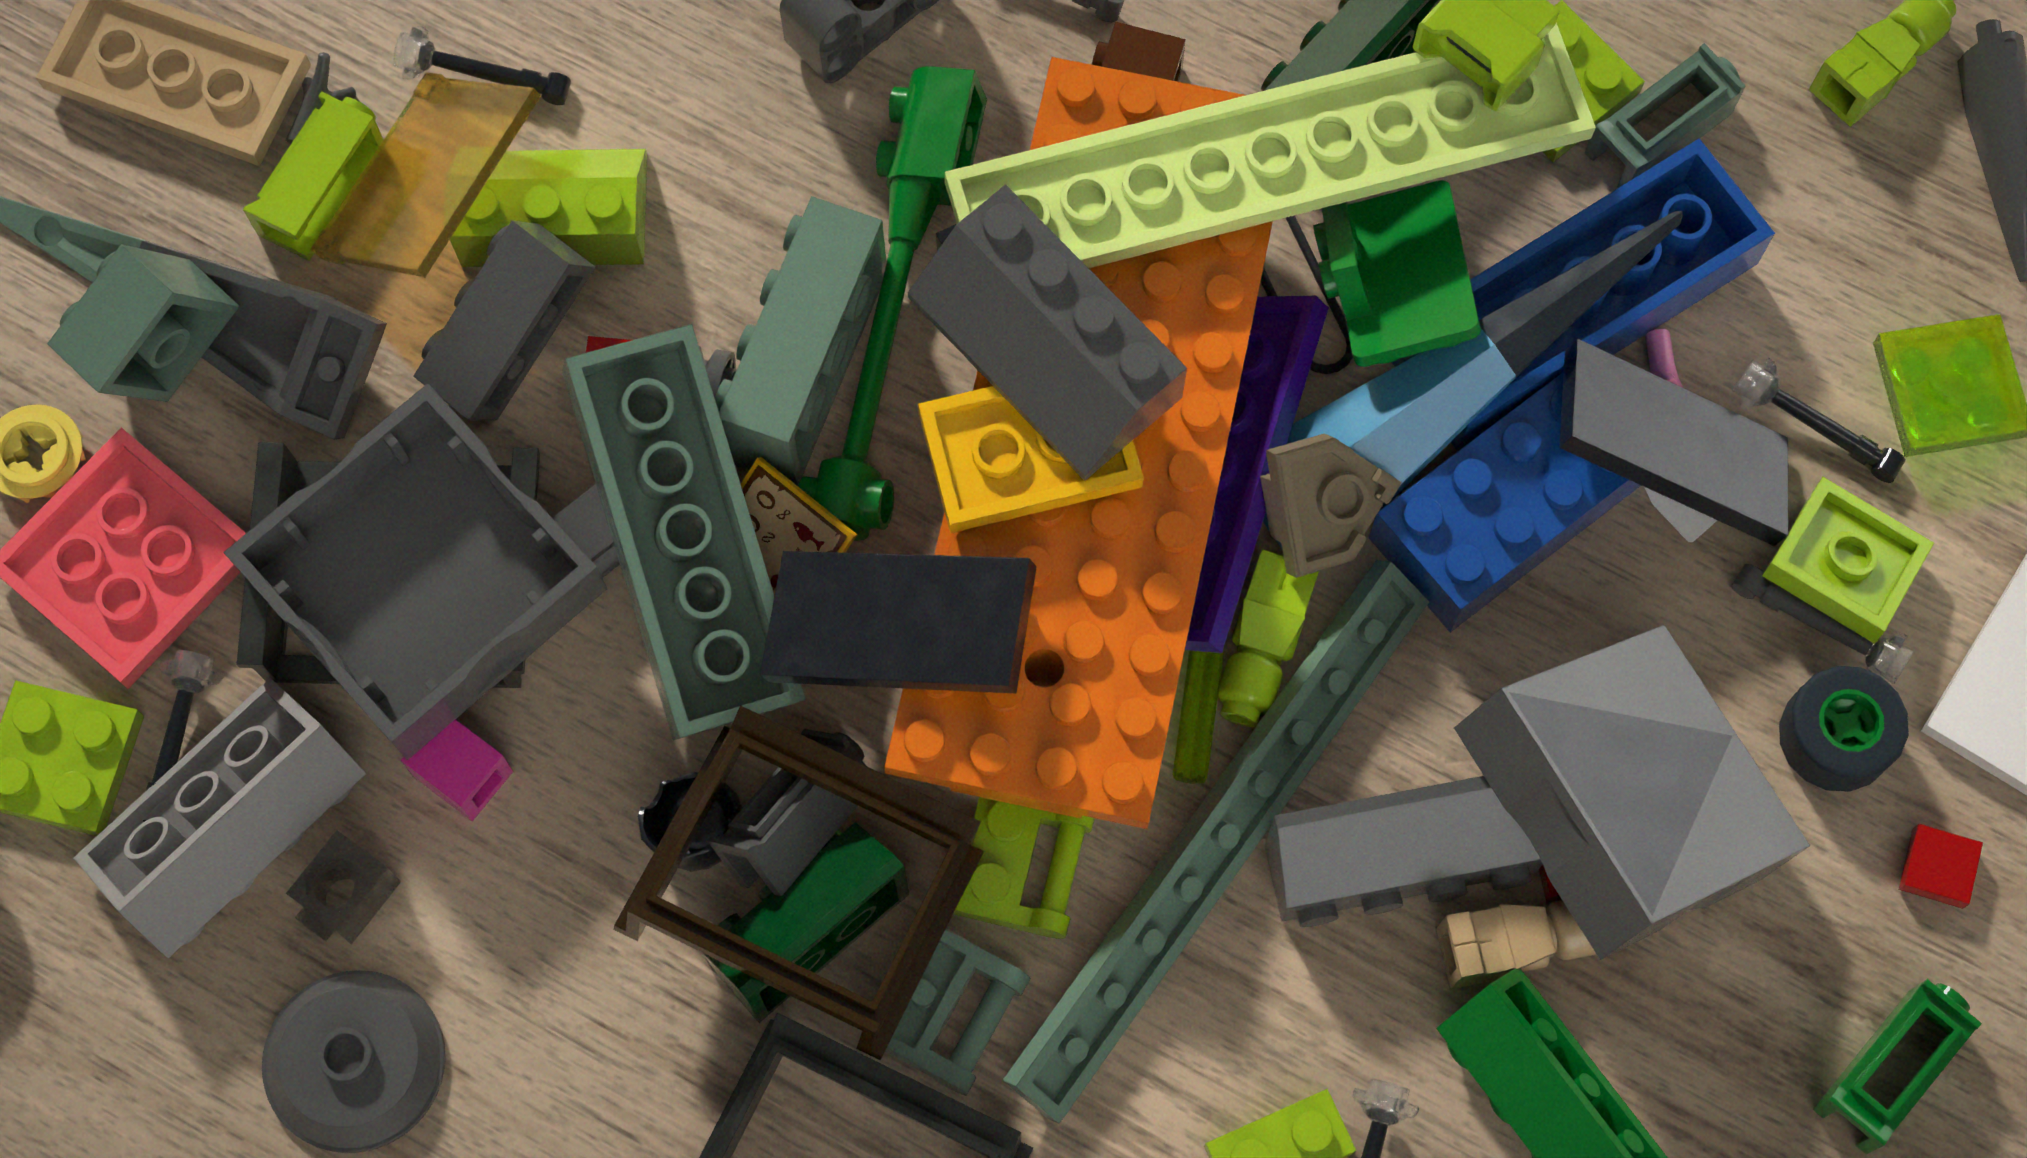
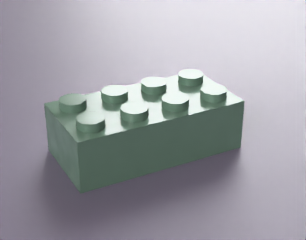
[715,196,887,486]

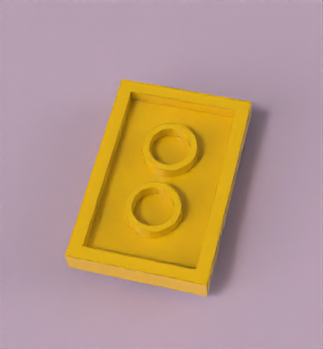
[918,386,1144,533]

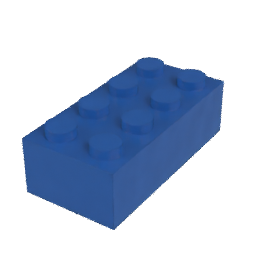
[1369,372,1641,633]

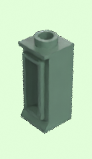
[1585,43,1746,188]

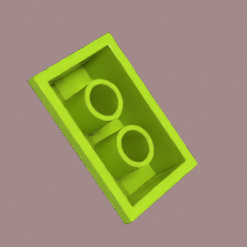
[448,149,647,267]

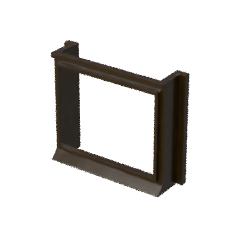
[613,705,984,1061]

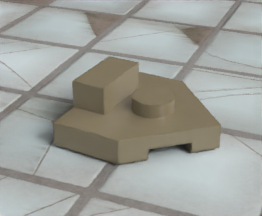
[1260,434,1402,578]

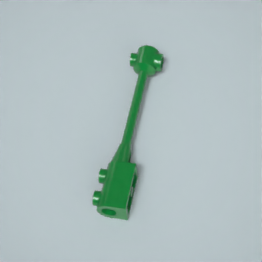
[798,66,987,541]

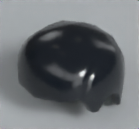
[637,772,743,872]

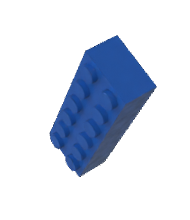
[1391,138,1775,451]

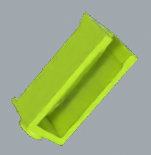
[243,91,386,261]

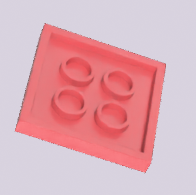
[0,427,246,689]

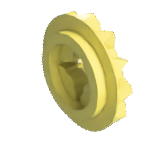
[0,405,86,503]

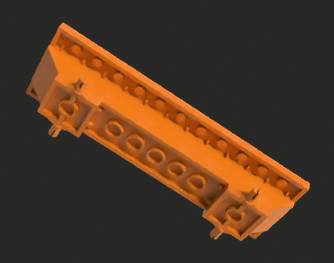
[884,57,1273,829]

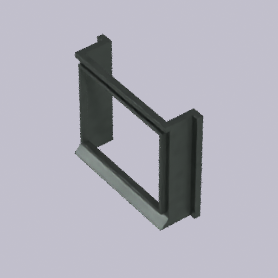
[236,442,540,688]
[699,1013,1033,1158]

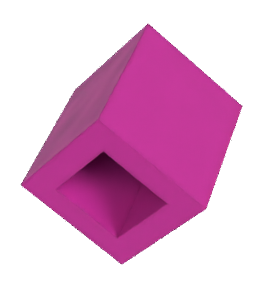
[400,719,514,822]

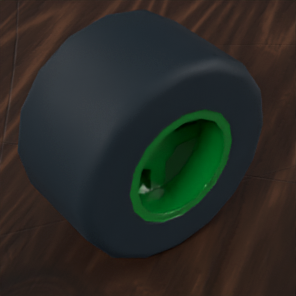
[1779,666,1909,792]

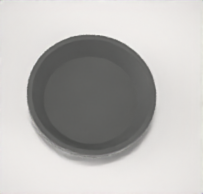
[262,970,445,1153]

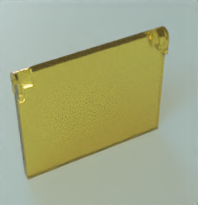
[311,73,542,278]

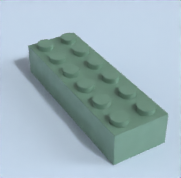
[562,324,806,741]

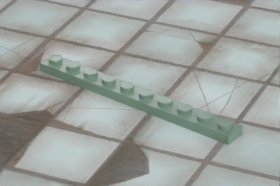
[1003,560,1429,1124]

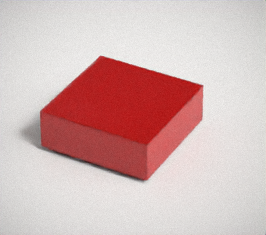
[1898,824,1983,909]

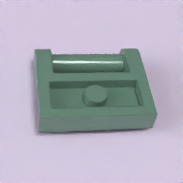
[885,930,1031,1096]

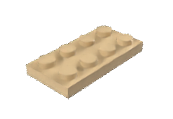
[36,0,311,166]

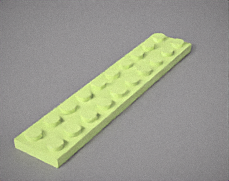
[945,23,1596,268]

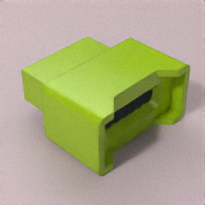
[1413,0,1560,111]

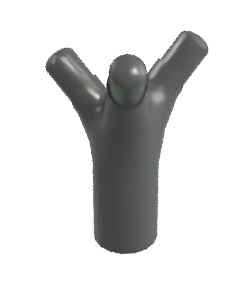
[286,52,356,144]

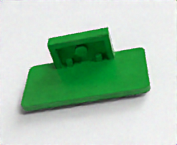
[1313,180,1481,367]

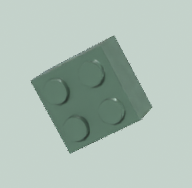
[47,244,240,402]

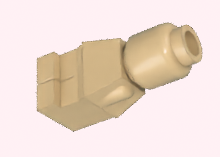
[1436,901,1597,989]

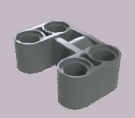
[779,0,939,83]

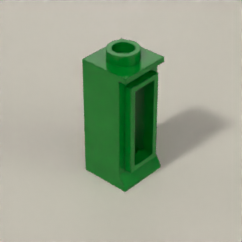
[1813,979,1982,1154]

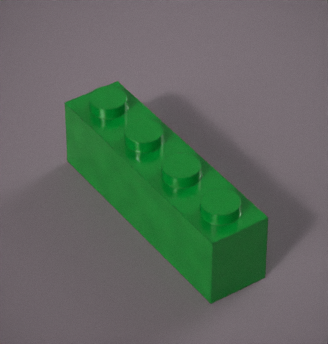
[1436,968,1668,1158]

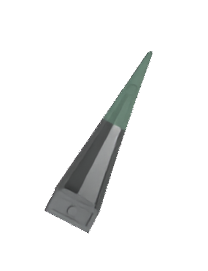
[0,196,387,440]

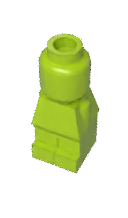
[1809,0,1956,128]
[1217,549,1319,727]

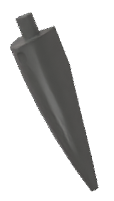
[1957,19,2027,282]

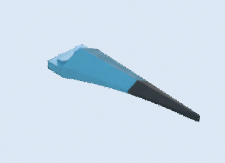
[1263,211,1683,548]

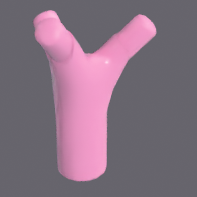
[1645,329,1683,388]

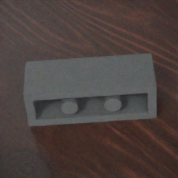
[413,220,596,420]

